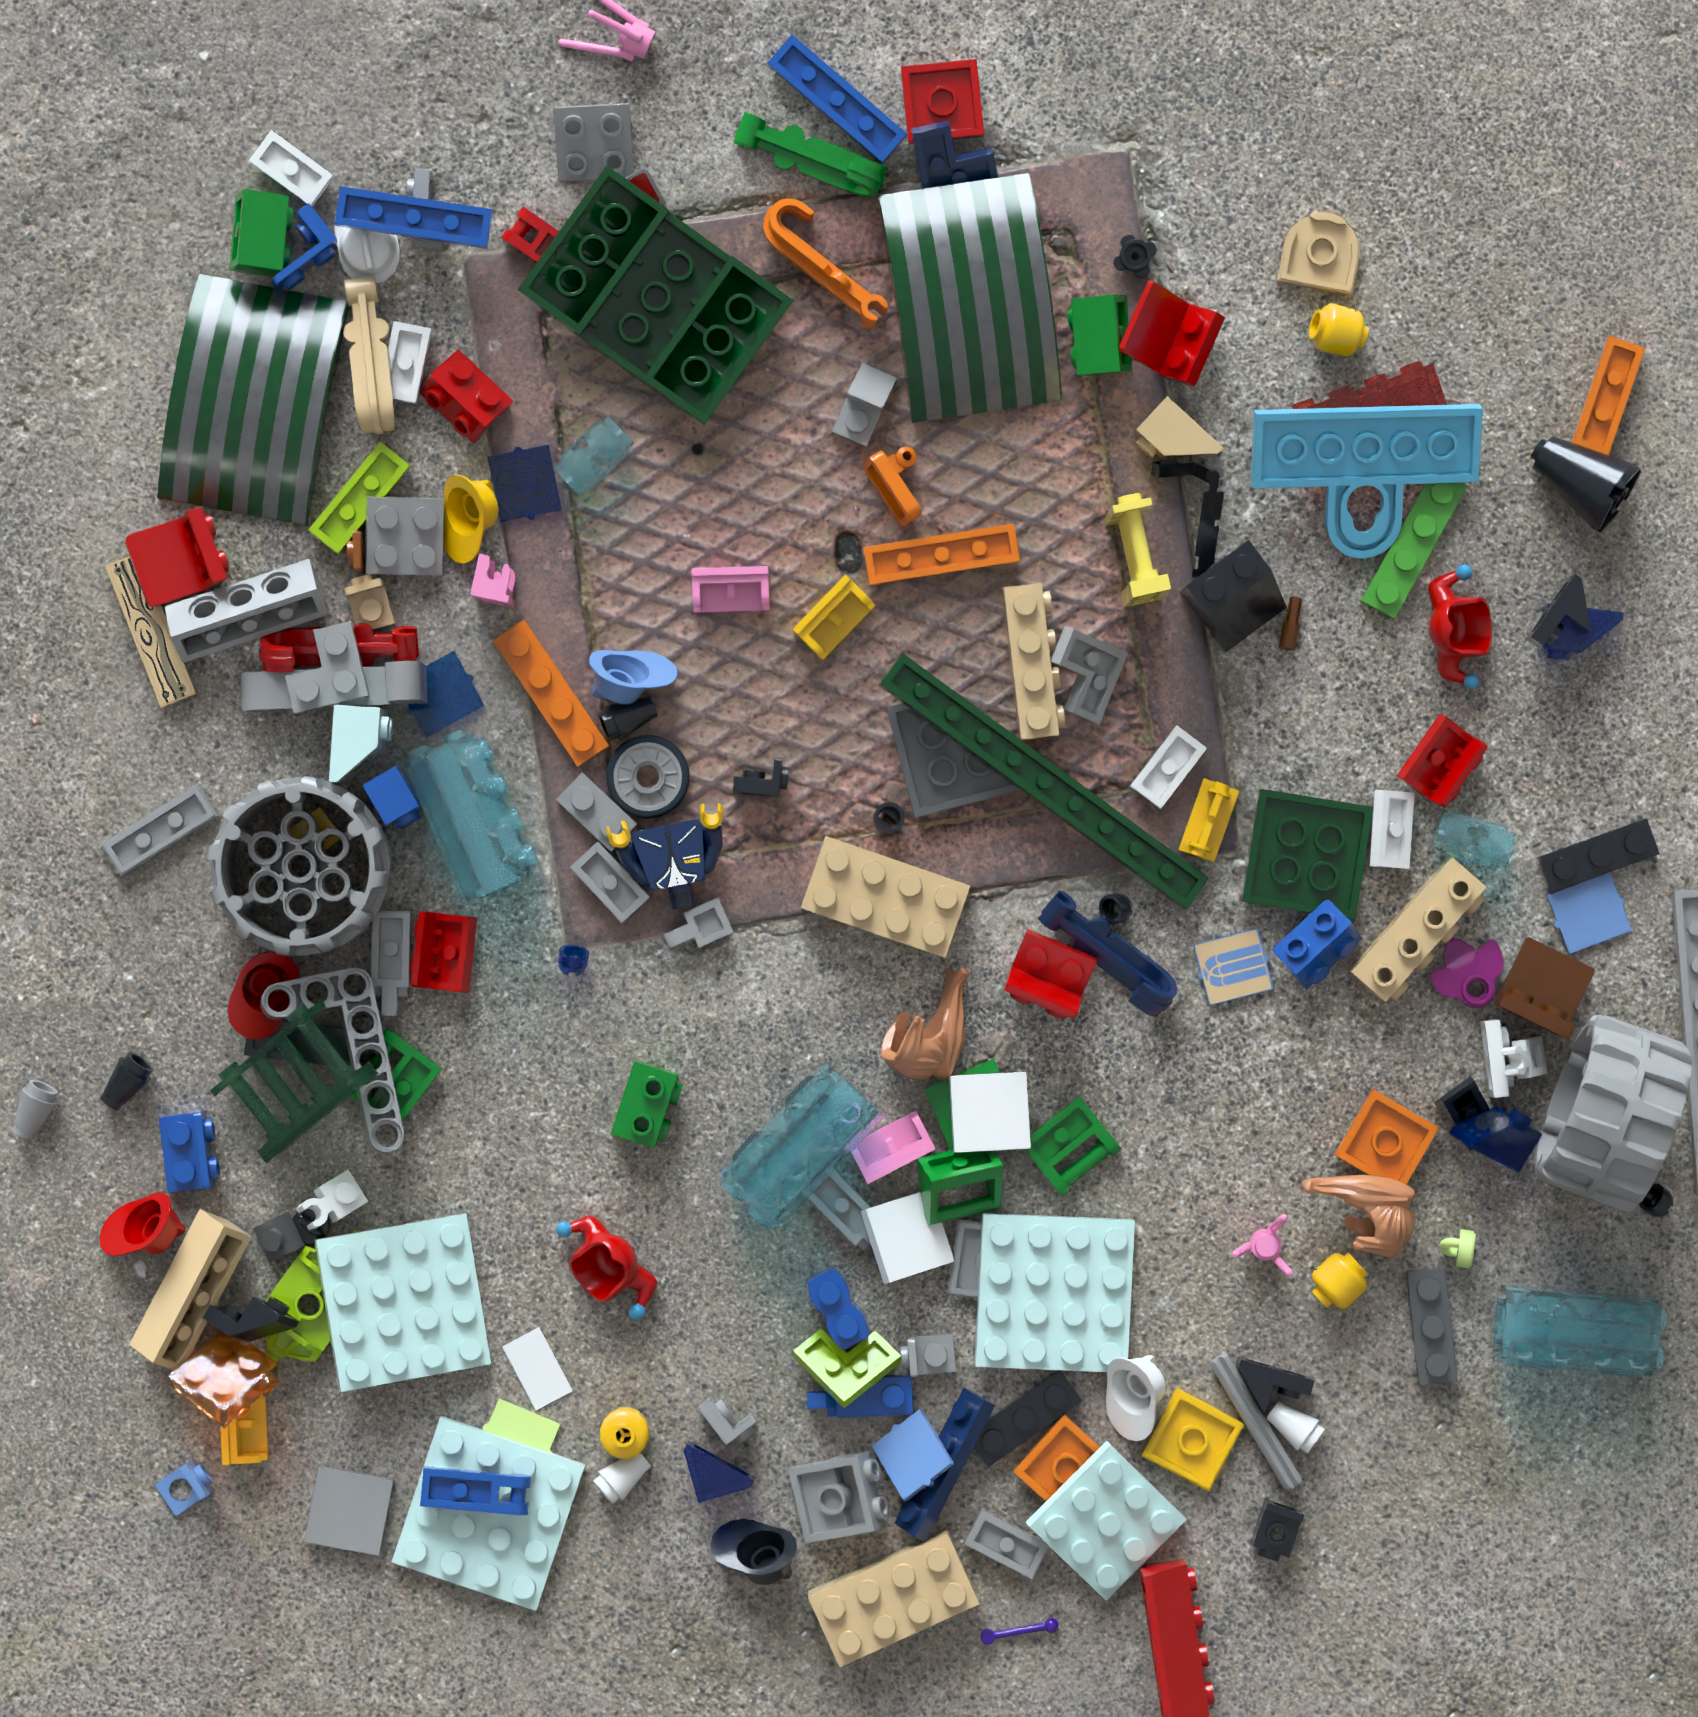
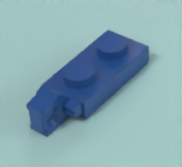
[807,1375,913,1418]

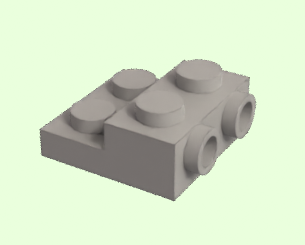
[788,1451,889,1544]

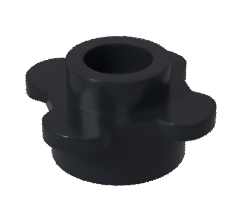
[1114,235,1157,278]

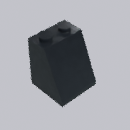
[1181,540,1287,653]

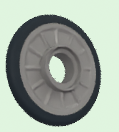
[606,735,690,819]

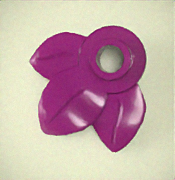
[1429,937,1503,1008]

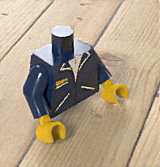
[606,803,723,910]

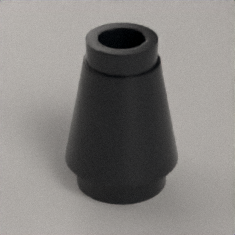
[598,696,658,741]
[100,1052,153,1110]

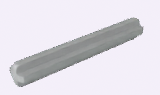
[1210,1353,1302,1491]

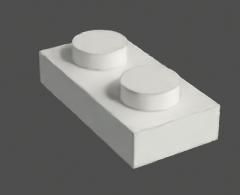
[249,130,334,207]
[388,321,432,405]
[1130,725,1207,809]
[1370,790,1415,869]
[1480,1019,1514,1098]

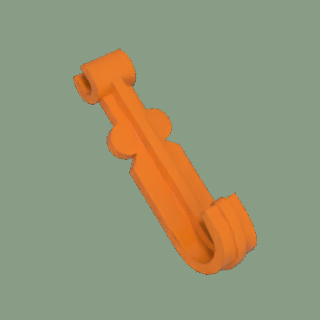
[763,198,888,329]

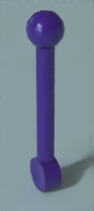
[980,1618,1059,1645]

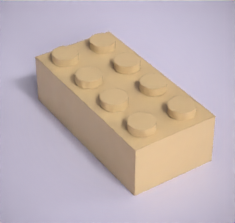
[801,836,970,958]
[808,1528,979,1668]

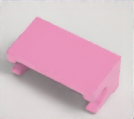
[470,554,516,608]
[692,566,770,613]
[848,1110,936,1184]

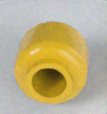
[1309,303,1368,358]
[1311,1253,1369,1309]
[600,1407,650,1459]

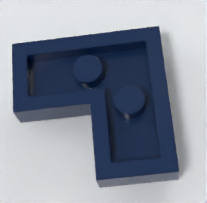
[911,121,998,189]

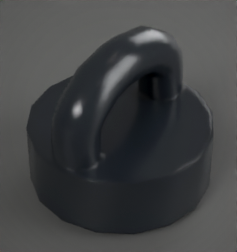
[292,1209,331,1244]

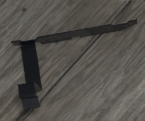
[1151,459,1224,577]

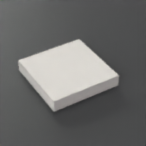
[949,1072,1031,1153]
[860,1192,954,1284]

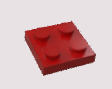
[901,59,984,145]

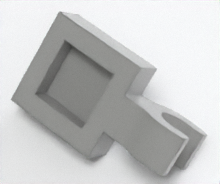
[663,898,733,949]

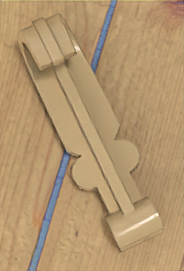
[343,276,395,435]

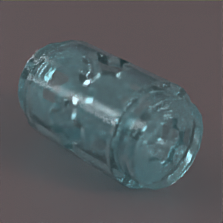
[554,416,634,496]
[1431,811,1516,871]

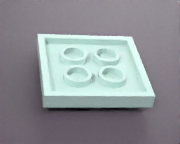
[1026,1441,1187,1601]

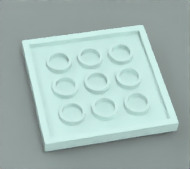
[314,1213,491,1392]
[974,1213,1135,1373]
[392,1416,586,1611]

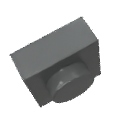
[253,1211,305,1263]

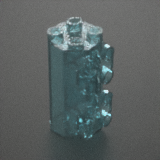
[403,729,540,905]
[720,1062,885,1229]
[1493,1284,1668,1377]

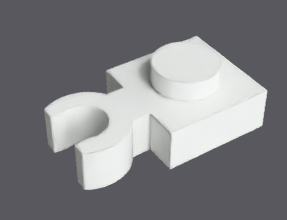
[1501,1036,1548,1079]
[296,1169,368,1230]

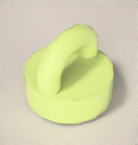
[1439,1229,1476,1269]

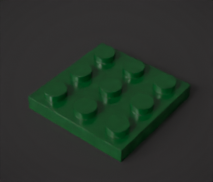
[1241,789,1373,920]

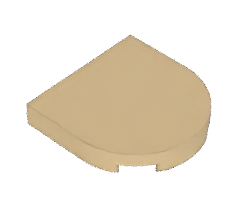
[1276,212,1360,296]

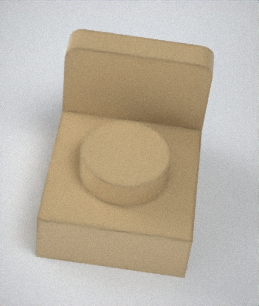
[344,574,396,631]

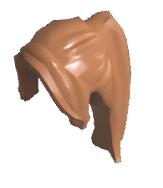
[881,966,970,1081]
[1301,1175,1415,1258]

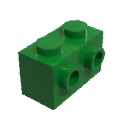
[229,189,293,277]
[1068,294,1133,376]
[611,1060,683,1148]

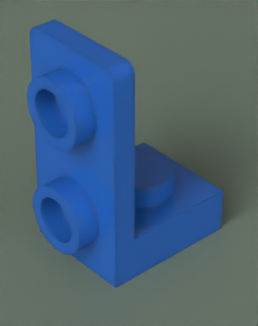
[272,203,337,292]

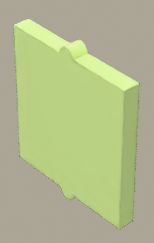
[483,1398,560,1453]

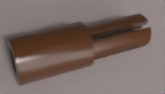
[1278,596,1302,651]

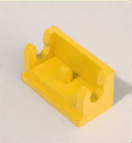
[792,574,876,660]
[219,1383,269,1465]

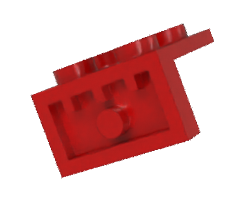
[1119,281,1225,387]
[1004,928,1097,1019]

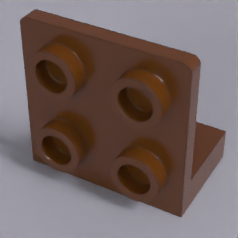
[1493,937,1595,1039]

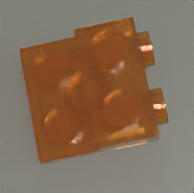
[168,1331,278,1428]

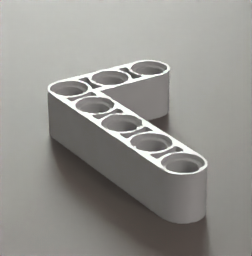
[240,661,428,712]
[260,968,404,1154]

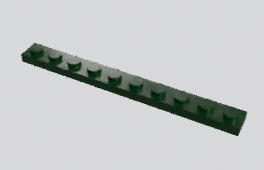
[878,653,1209,910]

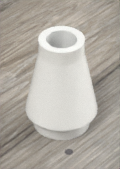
[1266,1401,1325,1454]
[593,1453,651,1504]

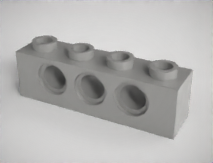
[165,559,328,663]

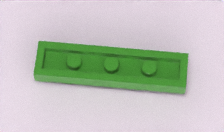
[1360,482,1468,620]

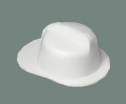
[334,216,400,283]
[1106,1355,1166,1441]

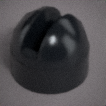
[873,802,905,834]
[1099,893,1132,925]
[1639,1184,1674,1217]

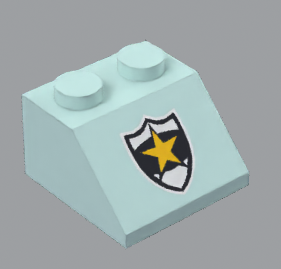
[329,705,394,784]

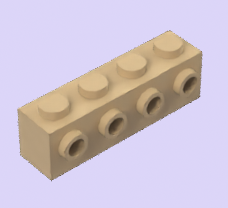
[1002,583,1065,741]
[1347,857,1487,1002]
[129,1209,252,1373]

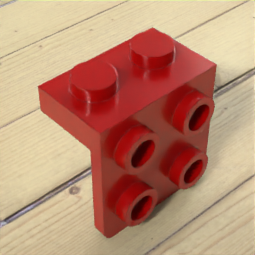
[125,506,229,607]

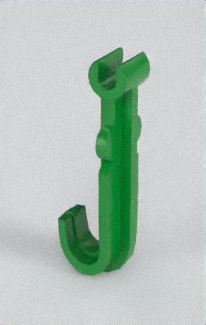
[733,112,888,198]

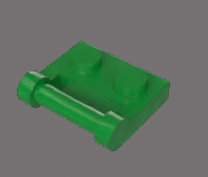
[342,1028,443,1122]
[1024,1096,1122,1197]

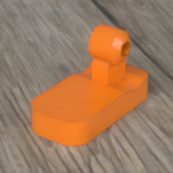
[862,447,922,527]

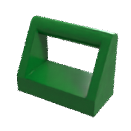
[917,1150,1003,1225]

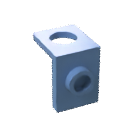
[155,1459,214,1516]

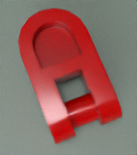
[500,206,559,263]

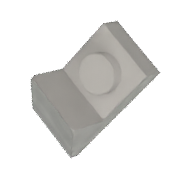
[832,363,897,448]

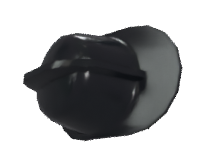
[710,1519,797,1585]

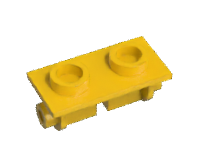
[1178,778,1239,862]

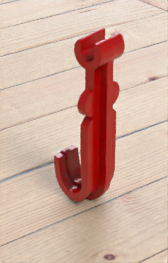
[259,623,419,673]

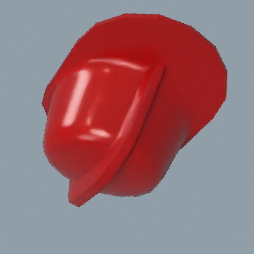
[227,951,299,1040]
[99,1192,185,1257]

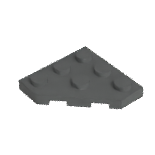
[886,703,1021,818]

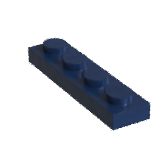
[895,1388,995,1542]

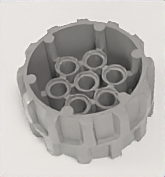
[207,776,393,956]
[1534,1015,1693,1212]

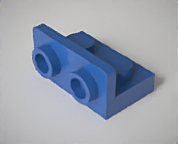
[159,1111,220,1193]

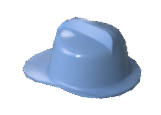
[589,650,677,704]

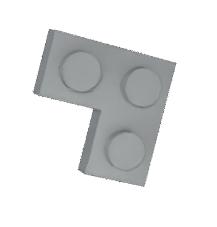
[285,621,370,714]
[1051,626,1128,725]

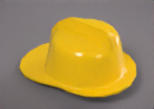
[443,474,499,564]

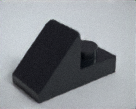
[1526,574,1591,648]
[1434,1076,1499,1151]
[1236,1356,1315,1414]

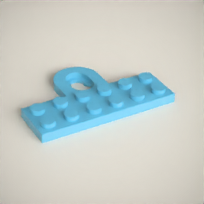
[1251,404,1483,558]

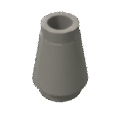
[12,1080,58,1140]

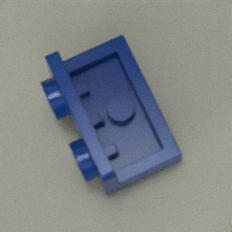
[1273,899,1362,990]

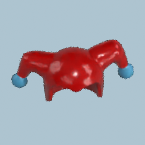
[1428,564,1492,690]
[556,1215,658,1320]

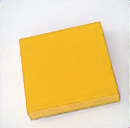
[1141,1387,1245,1491]

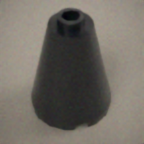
[1530,436,1641,533]

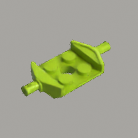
[254,1230,358,1377]

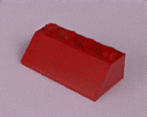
[1139,1559,1215,1717]

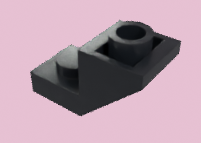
[202,1296,299,1342]

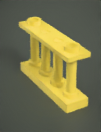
[1104,493,1171,608]

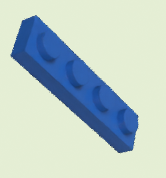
[767,35,907,165]
[334,186,493,249]

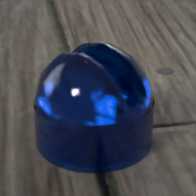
[558,944,589,977]

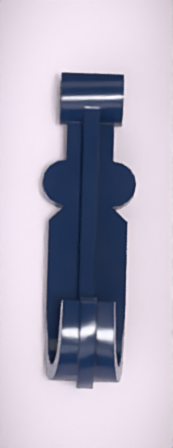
[1038,890,1177,1017]

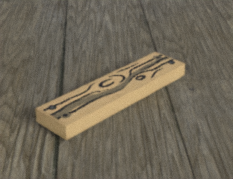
[105,557,197,708]

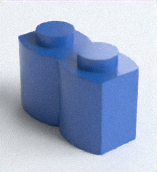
[808,1266,868,1350]

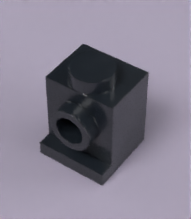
[1250,1499,1304,1561]

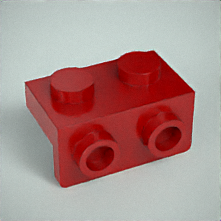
[420,349,513,443]
[1396,714,1488,808]
[410,911,478,993]

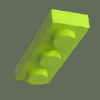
[308,441,411,555]

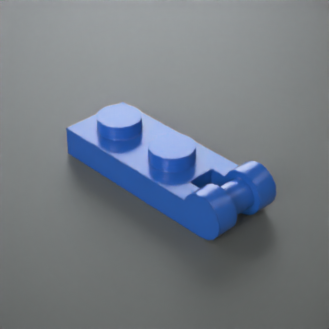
[420,1466,531,1515]

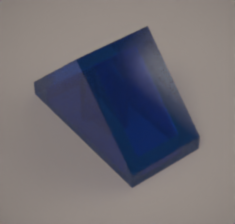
[683,1440,755,1503]

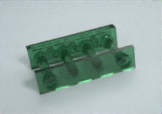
[210,1000,378,1163]

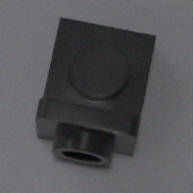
[733,757,789,798]

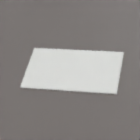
[502,1327,573,1410]

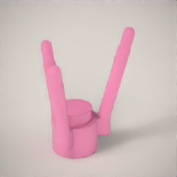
[558,0,655,62]
[1232,1214,1292,1277]

